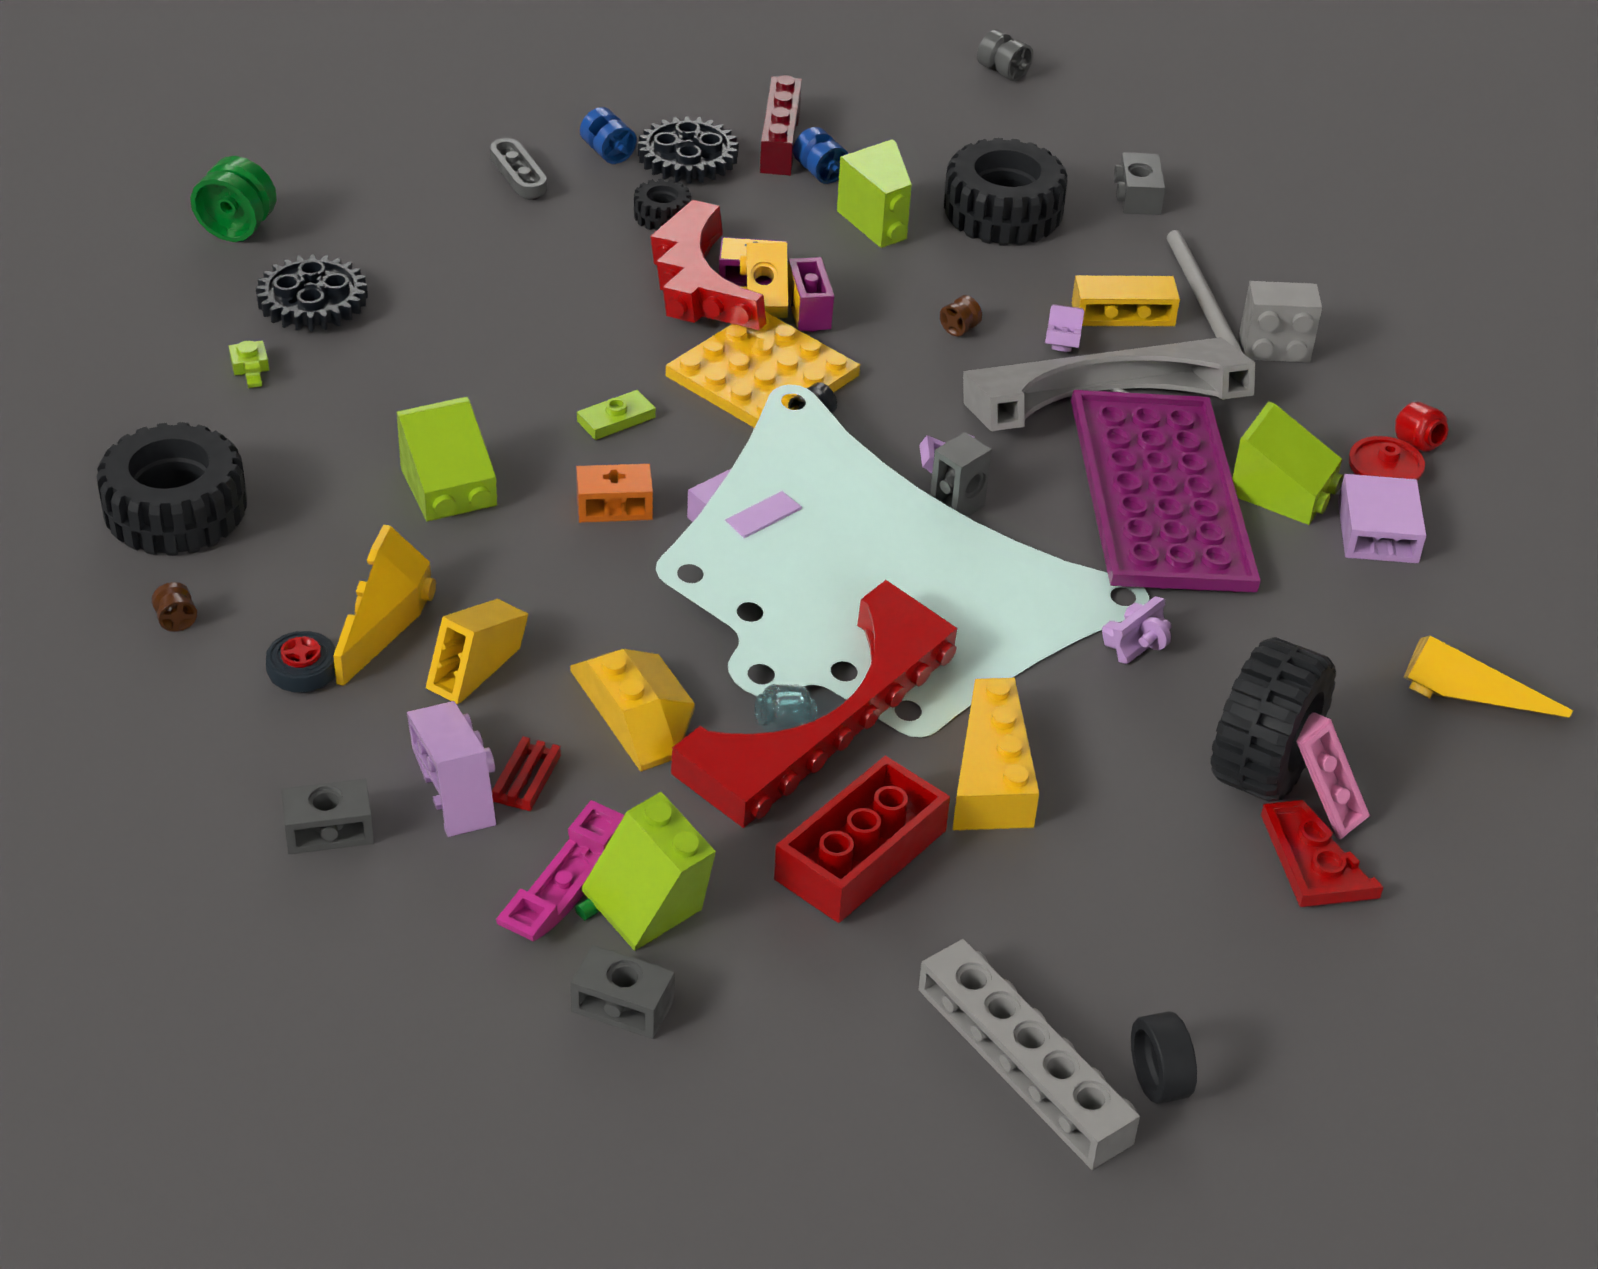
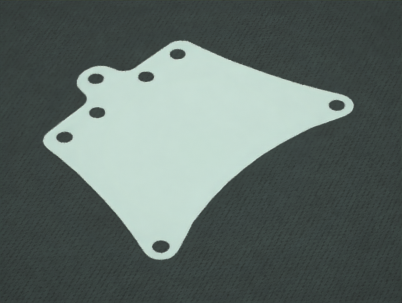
[656,385,1149,738]

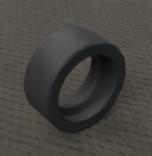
[1131,1011,1197,1104]

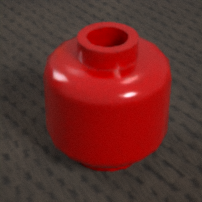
[1395,401,1449,452]

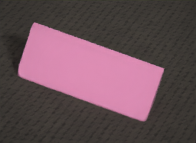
[1296,713,1370,840]

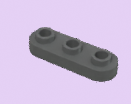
[490,138,547,200]

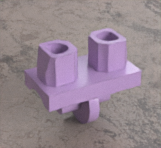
[1102,596,1171,664]

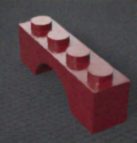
[760,75,802,176]

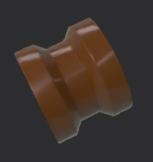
[940,295,982,337]
[151,582,197,632]

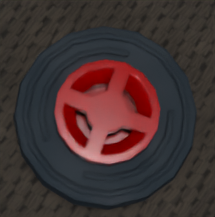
[266,631,336,693]

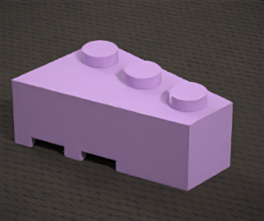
[407,701,496,837]

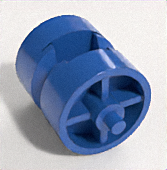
[580,107,637,164]
[793,127,849,184]

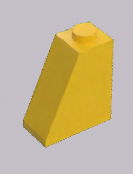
[425,598,529,704]

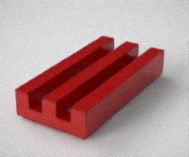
[492,736,561,812]

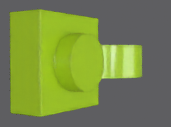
[228,341,269,388]

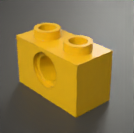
[740,243,788,318]

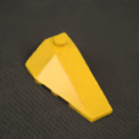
[333,525,436,686]
[1403,636,1573,717]

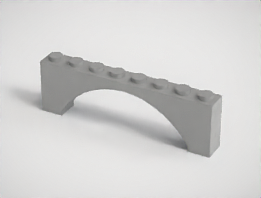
[963,337,1255,431]

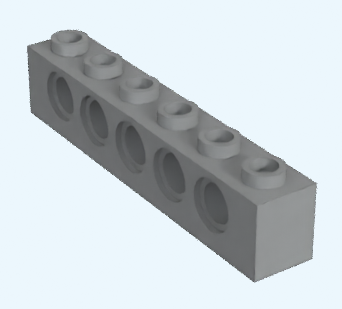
[918,939,1140,1170]

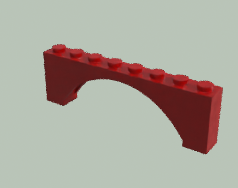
[671,580,958,828]

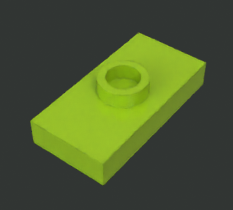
[577,390,656,440]

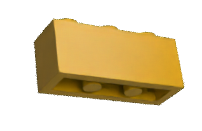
[1071,275,1180,326]

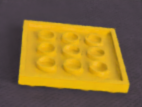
[666,311,860,428]

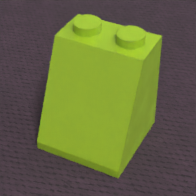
[837,139,912,248]
[397,397,497,522]
[1232,401,1343,525]
[582,792,716,951]

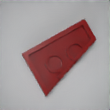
[1261,800,1384,907]

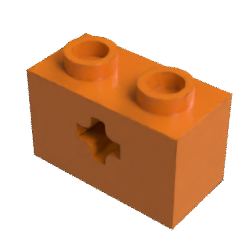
[576,463,653,523]

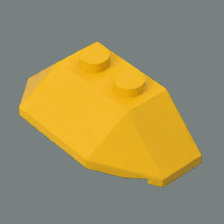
[570,649,695,772]

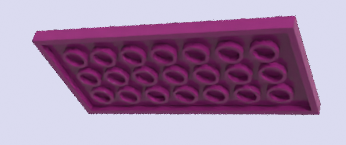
[1071,390,1261,592]

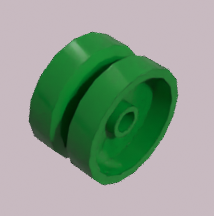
[190,156,277,242]

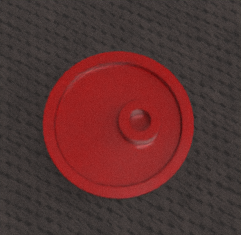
[1349,436,1425,481]

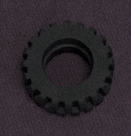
[944,138,1068,246]
[96,422,247,556]
[1210,637,1336,802]

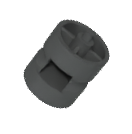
[977,29,1033,81]

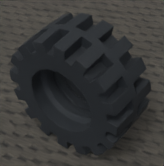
[634,179,691,231]

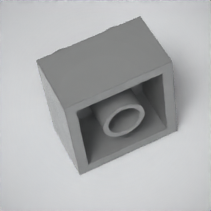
[1239,281,1322,362]

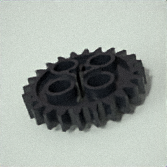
[638,116,739,183]
[256,254,368,331]

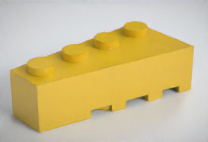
[952,678,1039,830]

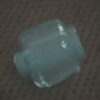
[754,684,817,732]

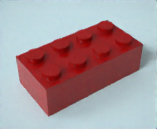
[774,755,950,923]

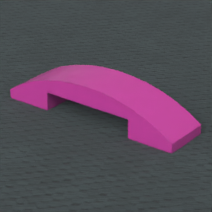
[496,800,624,942]

